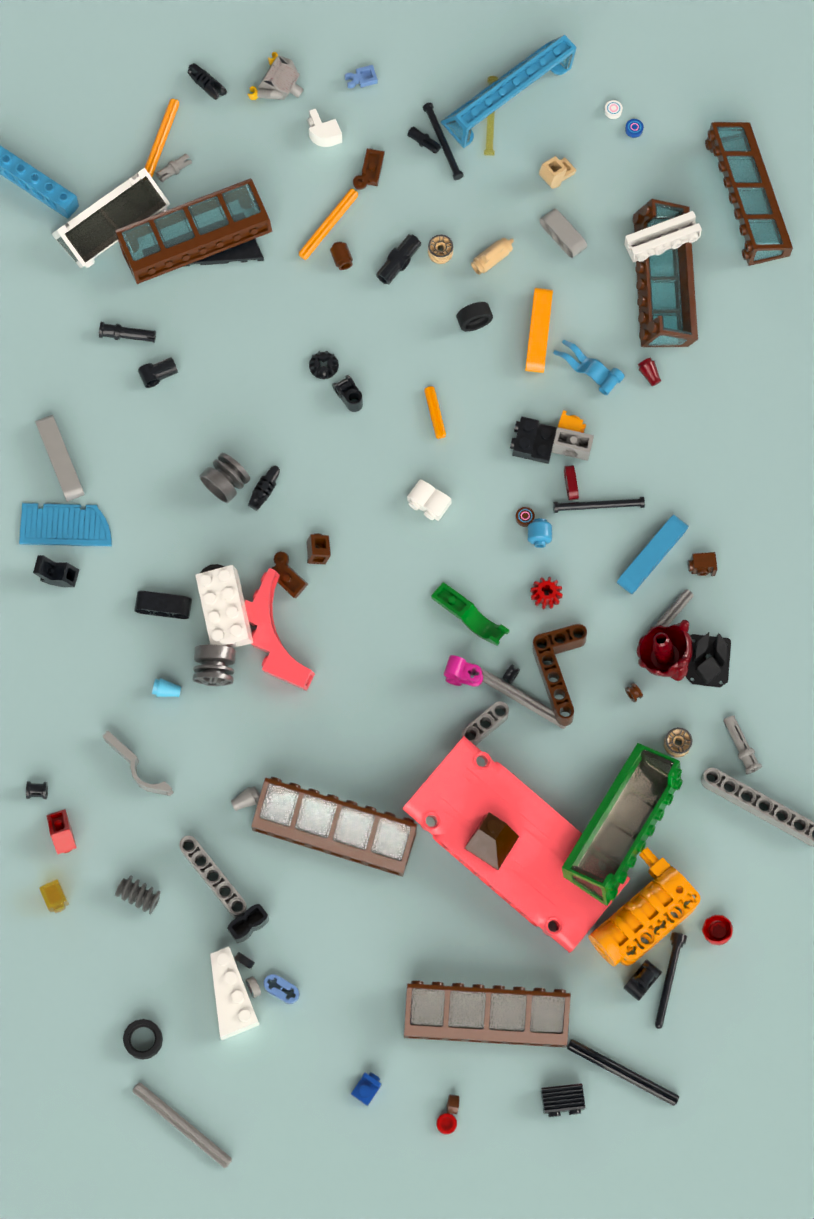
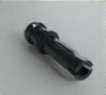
[99,321,156,343]

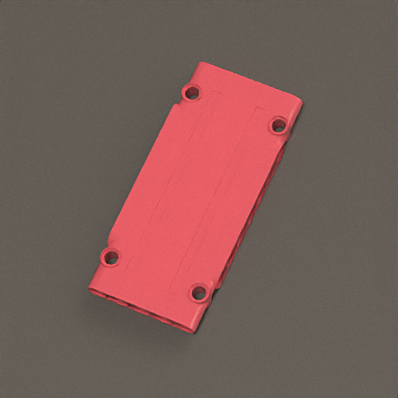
[402,736,630,953]

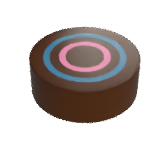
[516,507,535,527]

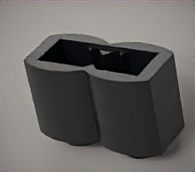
[227,904,269,943]

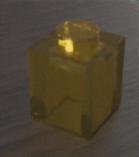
[39,879,69,913]

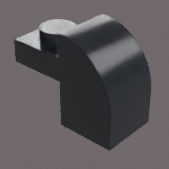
[33,555,79,587]

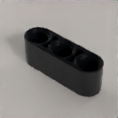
[134,591,192,619]

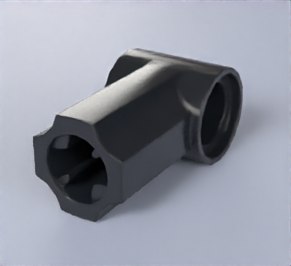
[138,357,178,388]

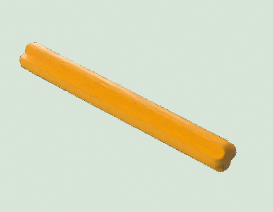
[144,98,179,177]
[299,189,358,260]

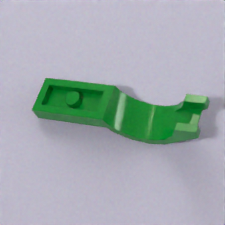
[431,582,510,646]

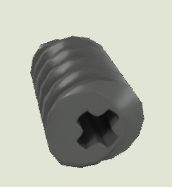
[115,876,160,914]

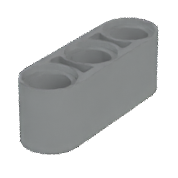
[540,209,587,258]
[461,701,509,746]

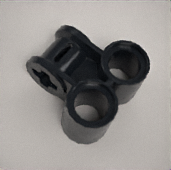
[623,959,662,1001]

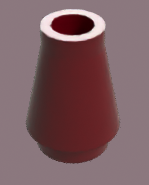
[638,357,661,386]

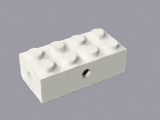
[195,565,253,648]

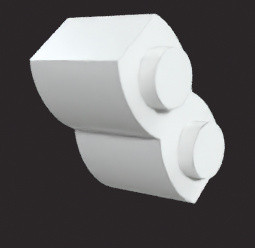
[407,479,451,521]

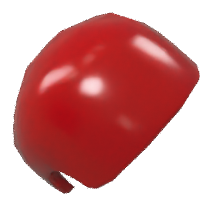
[702,915,733,945]

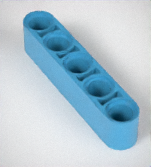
[617,515,689,594]

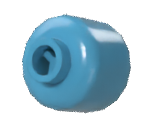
[528,518,552,548]

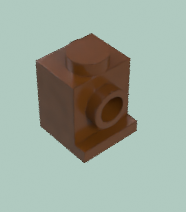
[306,533,331,565]
[688,552,717,576]

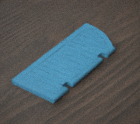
[19,503,112,546]

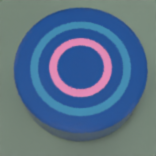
[625,119,644,138]

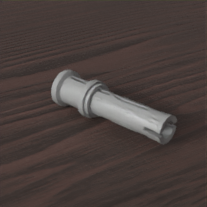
[723,716,762,774]

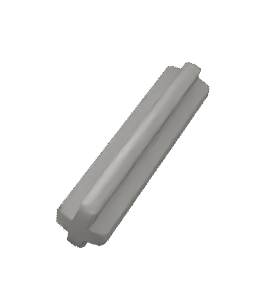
[654,589,693,627]

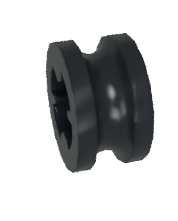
[502,664,520,684]

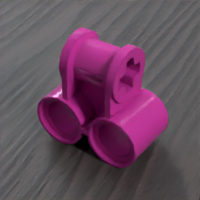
[444,655,483,687]

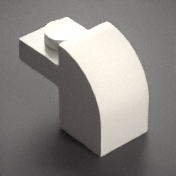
[307,109,342,147]

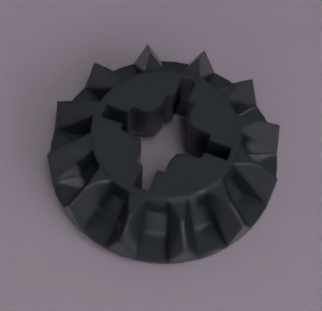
[309,351,339,379]

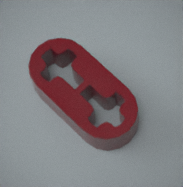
[564,465,579,500]

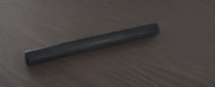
[567,1039,679,1106]

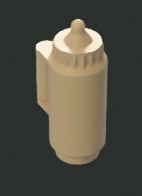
[471,238,514,275]

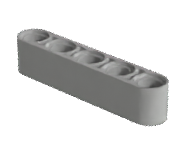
[35,415,85,502]
[179,836,247,918]

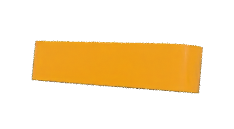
[525,288,553,373]

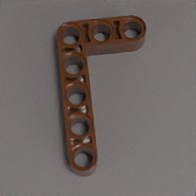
[532,624,587,726]

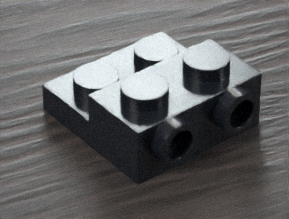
[510,416,557,464]

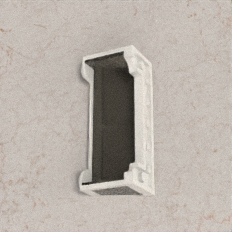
[52,168,170,268]

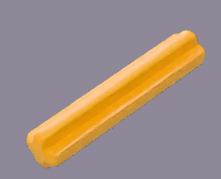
[425,386,446,439]

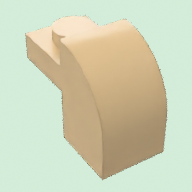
[539,156,576,189]

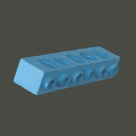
[0,146,79,219]

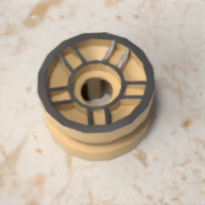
[428,234,454,264]
[664,727,693,758]

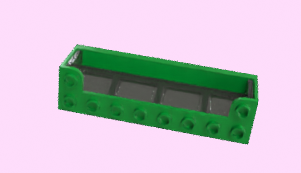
[562,743,683,906]

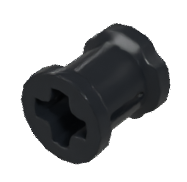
[26,781,48,799]

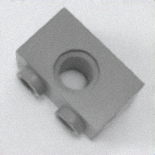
[552,427,594,461]

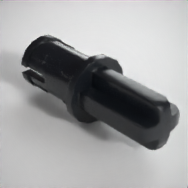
[407,126,441,154]

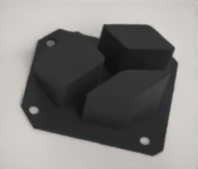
[686,632,731,687]

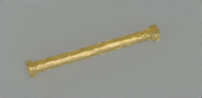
[484,76,498,156]

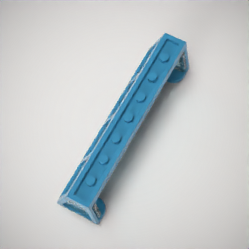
[441,35,577,148]

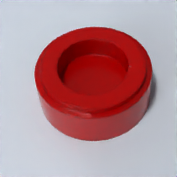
[436,1113,457,1135]

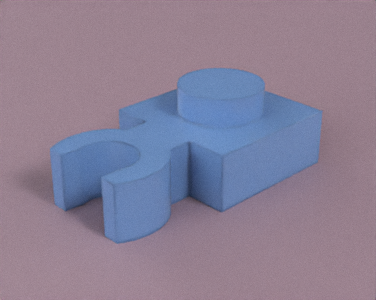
[345,65,378,88]

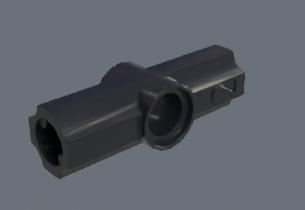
[376,234,421,285]

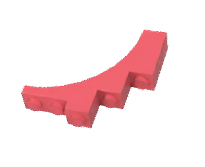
[245,568,315,691]

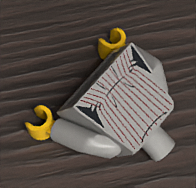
[247,52,304,100]

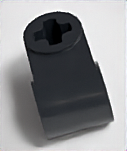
[332,375,363,412]

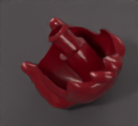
[637,620,692,681]

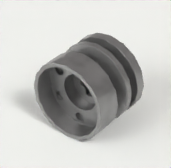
[199,453,250,503]
[192,644,236,686]

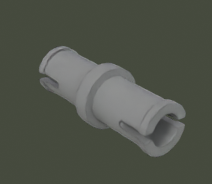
[156,154,192,182]

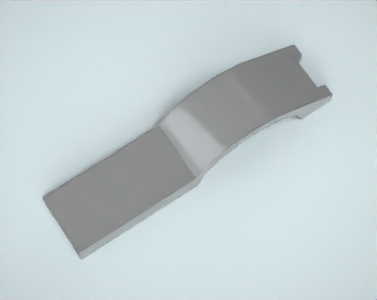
[103,731,174,796]

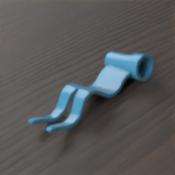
[553,340,625,395]

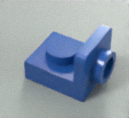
[351,1072,382,1106]

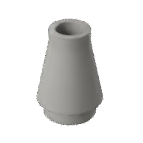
[231,786,260,811]

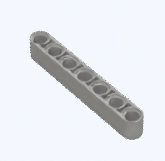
[701,768,814,847]

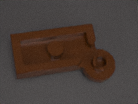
[353,148,385,190]
[271,551,308,598]

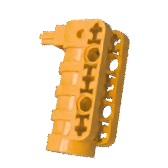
[588,847,700,967]

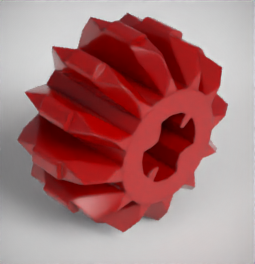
[530,577,563,609]

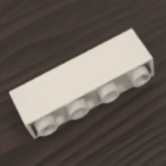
[624,211,702,263]

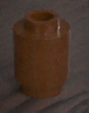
[330,242,353,270]

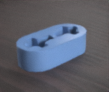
[264,974,299,1004]

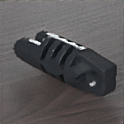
[187,63,227,100]
[248,465,280,511]

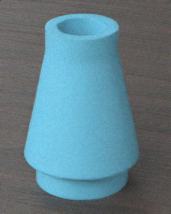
[152,678,181,697]

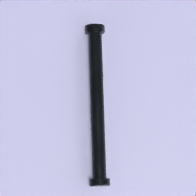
[422,103,464,180]
[553,497,645,513]

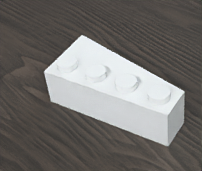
[210,947,260,1040]

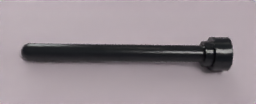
[655,932,687,1029]

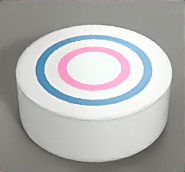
[604,100,623,119]

